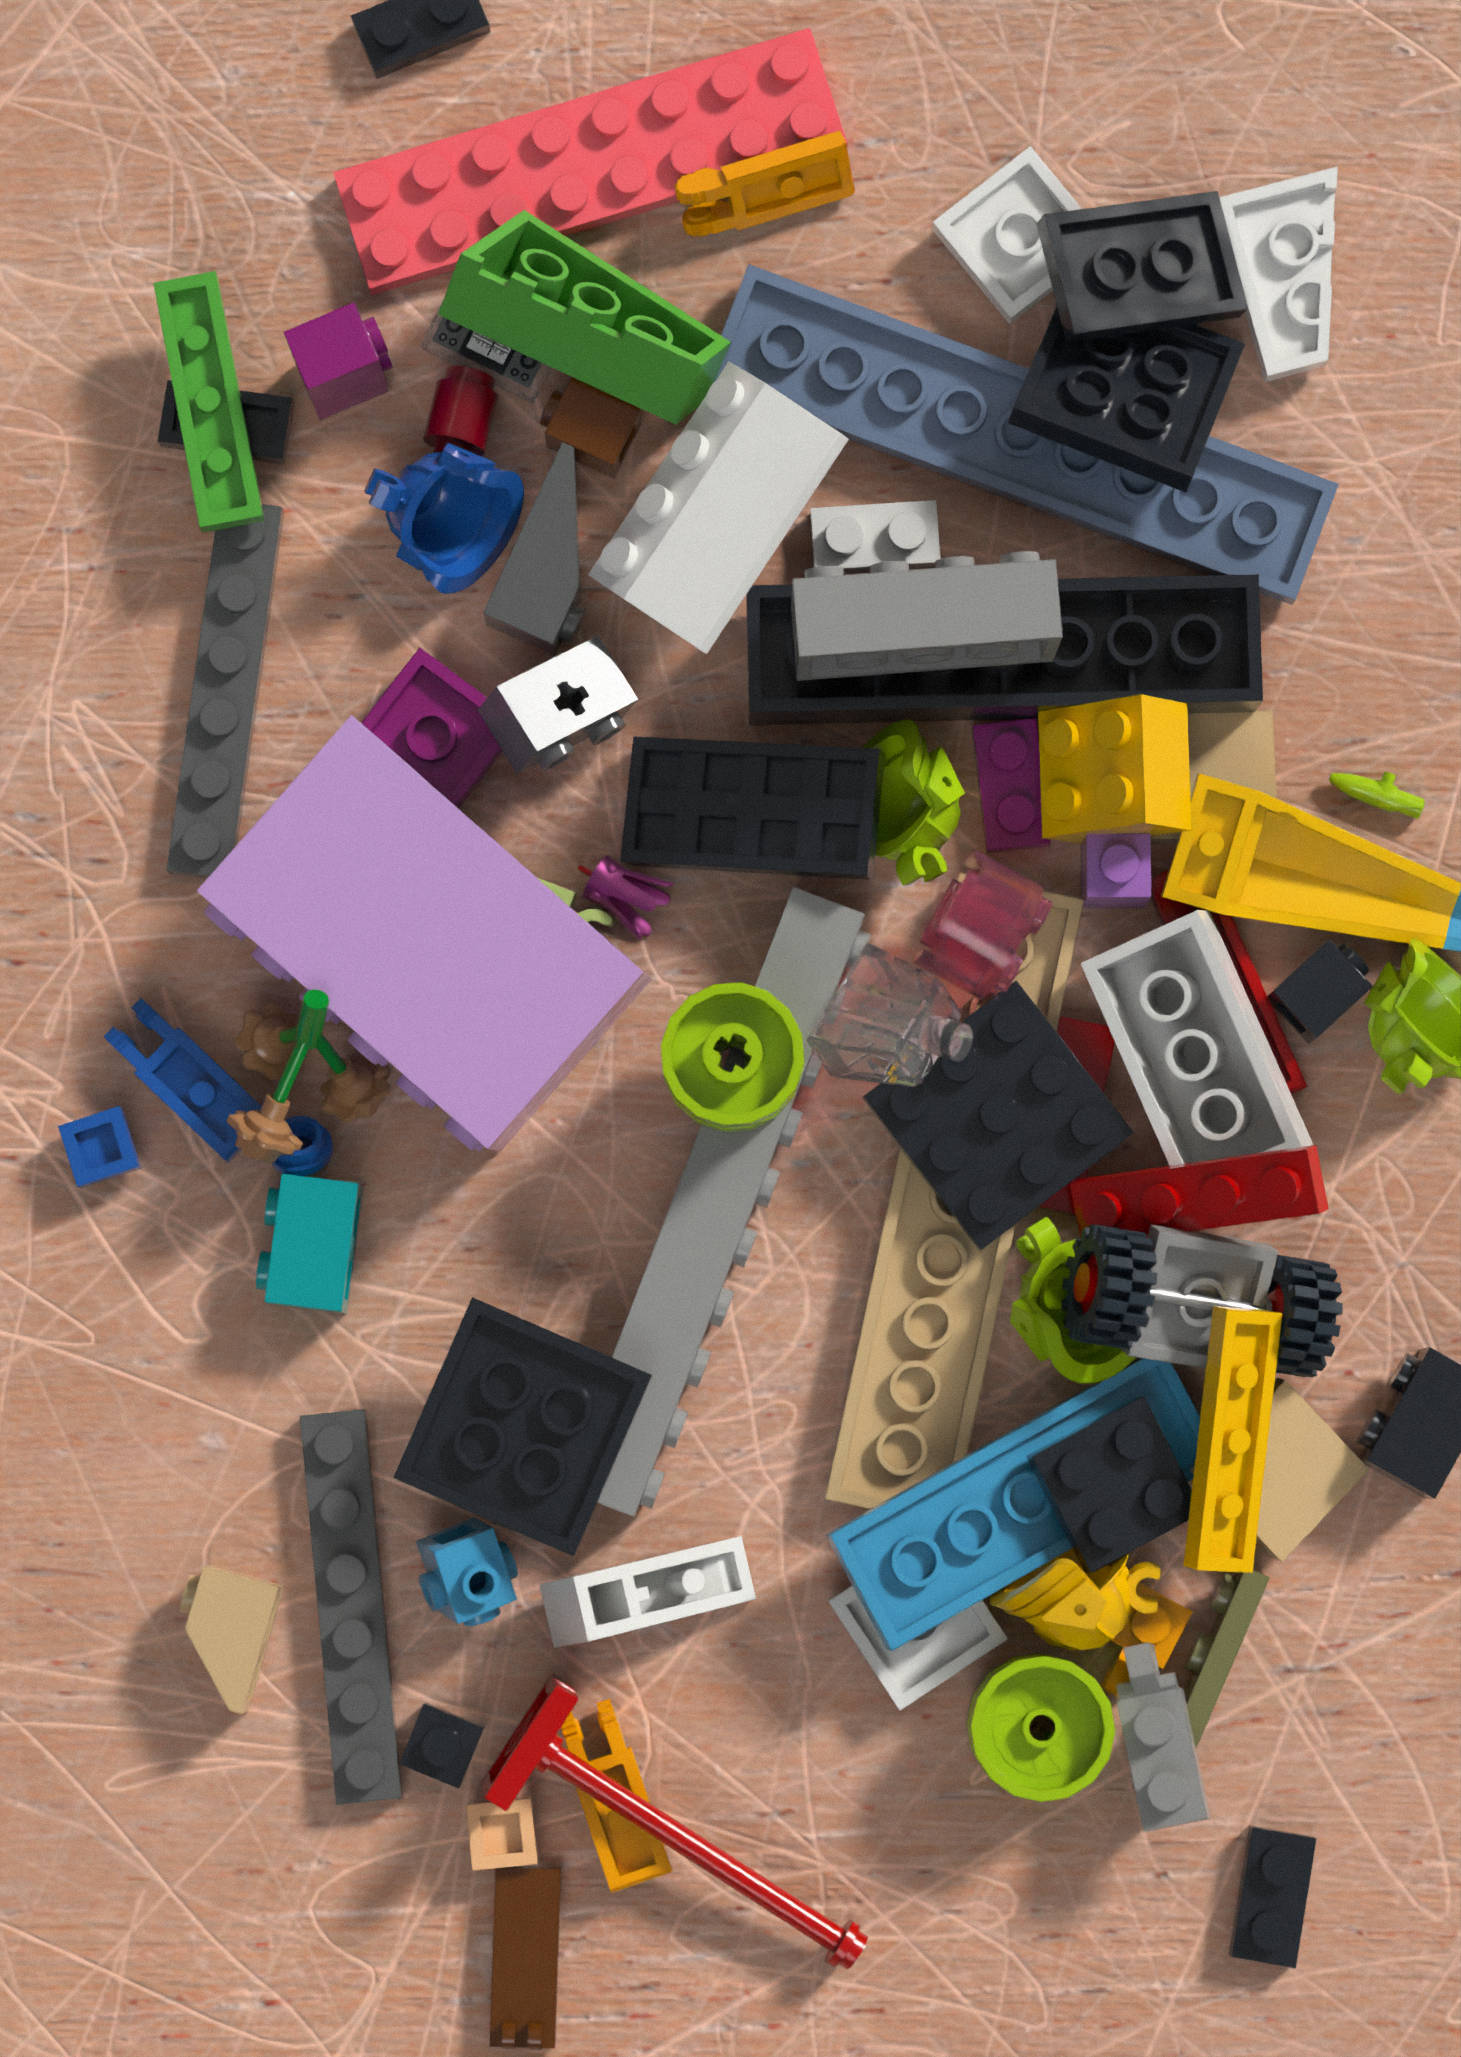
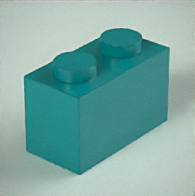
[256,1174,364,1314]

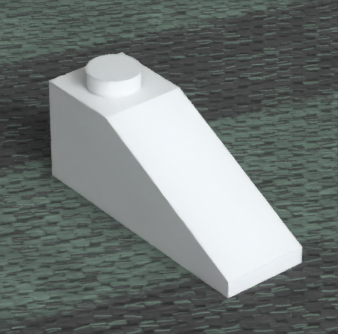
[539,1536,756,1648]

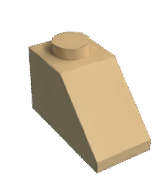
[179,1565,285,1714]

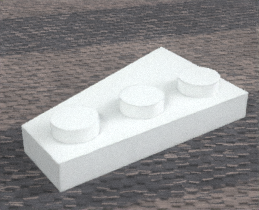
[1219,167,1338,382]

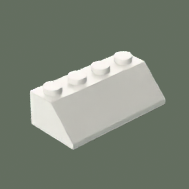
[588,361,849,654]

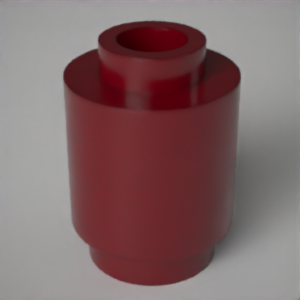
[423,366,498,456]

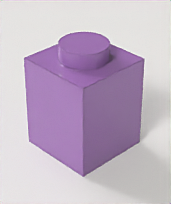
[1080,833,1151,908]

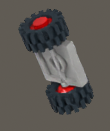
[1061,1225,1343,1378]

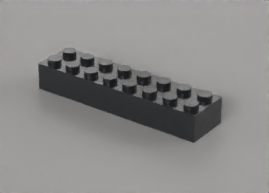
[746,574,1263,725]

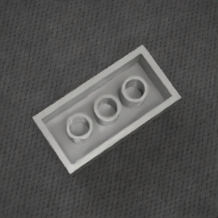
[791,551,1062,681]

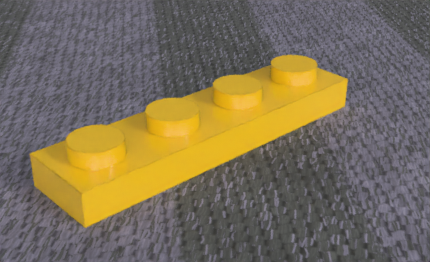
[1183,1306,1282,1573]

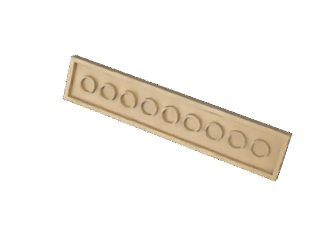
[825,873,1084,1509]

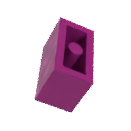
[283,302,393,420]

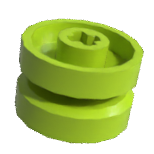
[661,982,804,1132]
[966,1652,1115,1802]

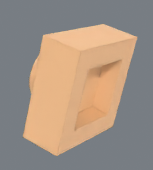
[466,1796,538,1871]

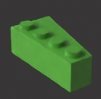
[438,210,731,425]

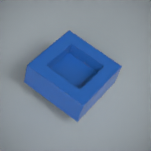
[58,1106,142,1188]

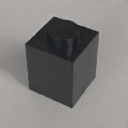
[1268,939,1373,1044]

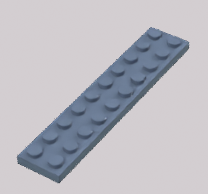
[714,264,1339,605]

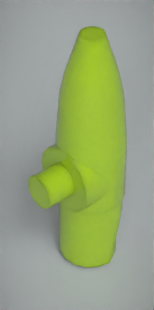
[1328,772,1425,819]

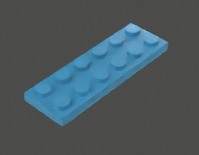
[825,1358,1200,1651]

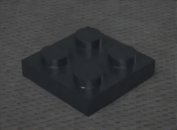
[1026,1396,1192,1573]

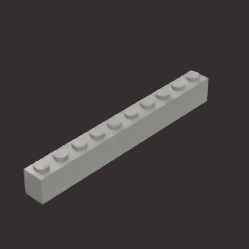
[598,887,871,1517]

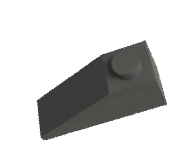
[483,442,586,656]

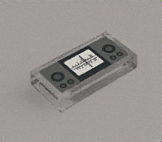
[421,303,552,404]

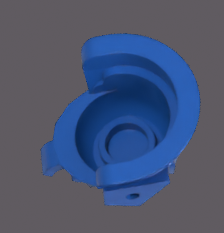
[364,443,524,594]

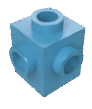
[416,1517,518,1626]

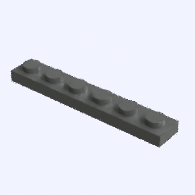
[167,504,285,879]
[300,1409,403,1805]

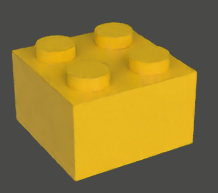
[1038,694,1192,844]

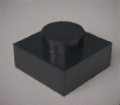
[399,1702,485,1789]

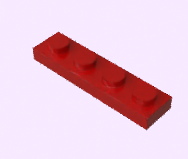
[1070,1145,1329,1237]

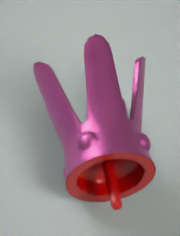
[578,855,674,940]

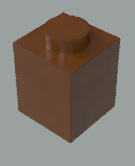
[540,377,642,479]

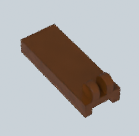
[489,1866,561,2050]

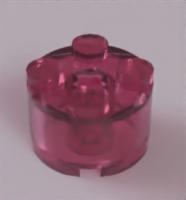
[912,849,1053,1000]

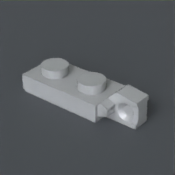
[1116,1642,1211,1832]

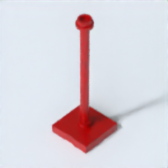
[481,1673,868,1970]

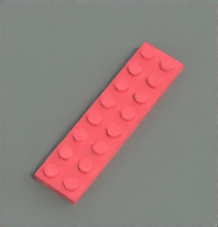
[333,28,848,295]

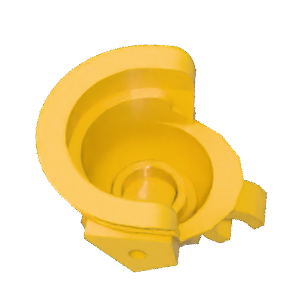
[990,1548,1160,1651]

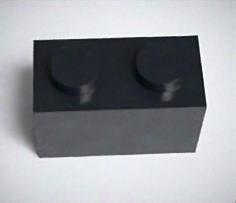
[1357,1347,1461,1499]

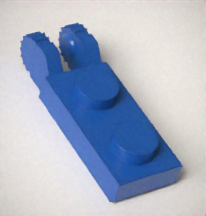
[103,998,262,1163]

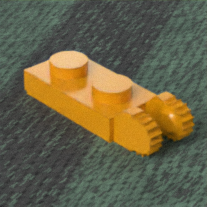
[674,130,855,238]
[561,1698,673,1893]

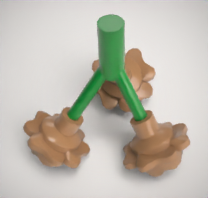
[226,989,391,1163]

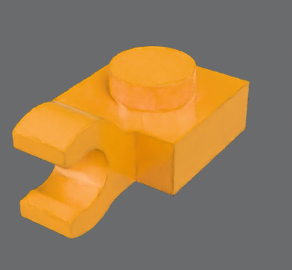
[1100,1582,1193,1698]

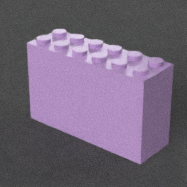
[197,715,652,1152]

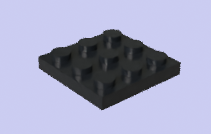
[1008,306,1245,493]
[862,980,1134,1251]
[393,1297,652,1556]

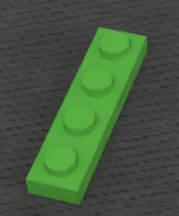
[153,271,265,533]

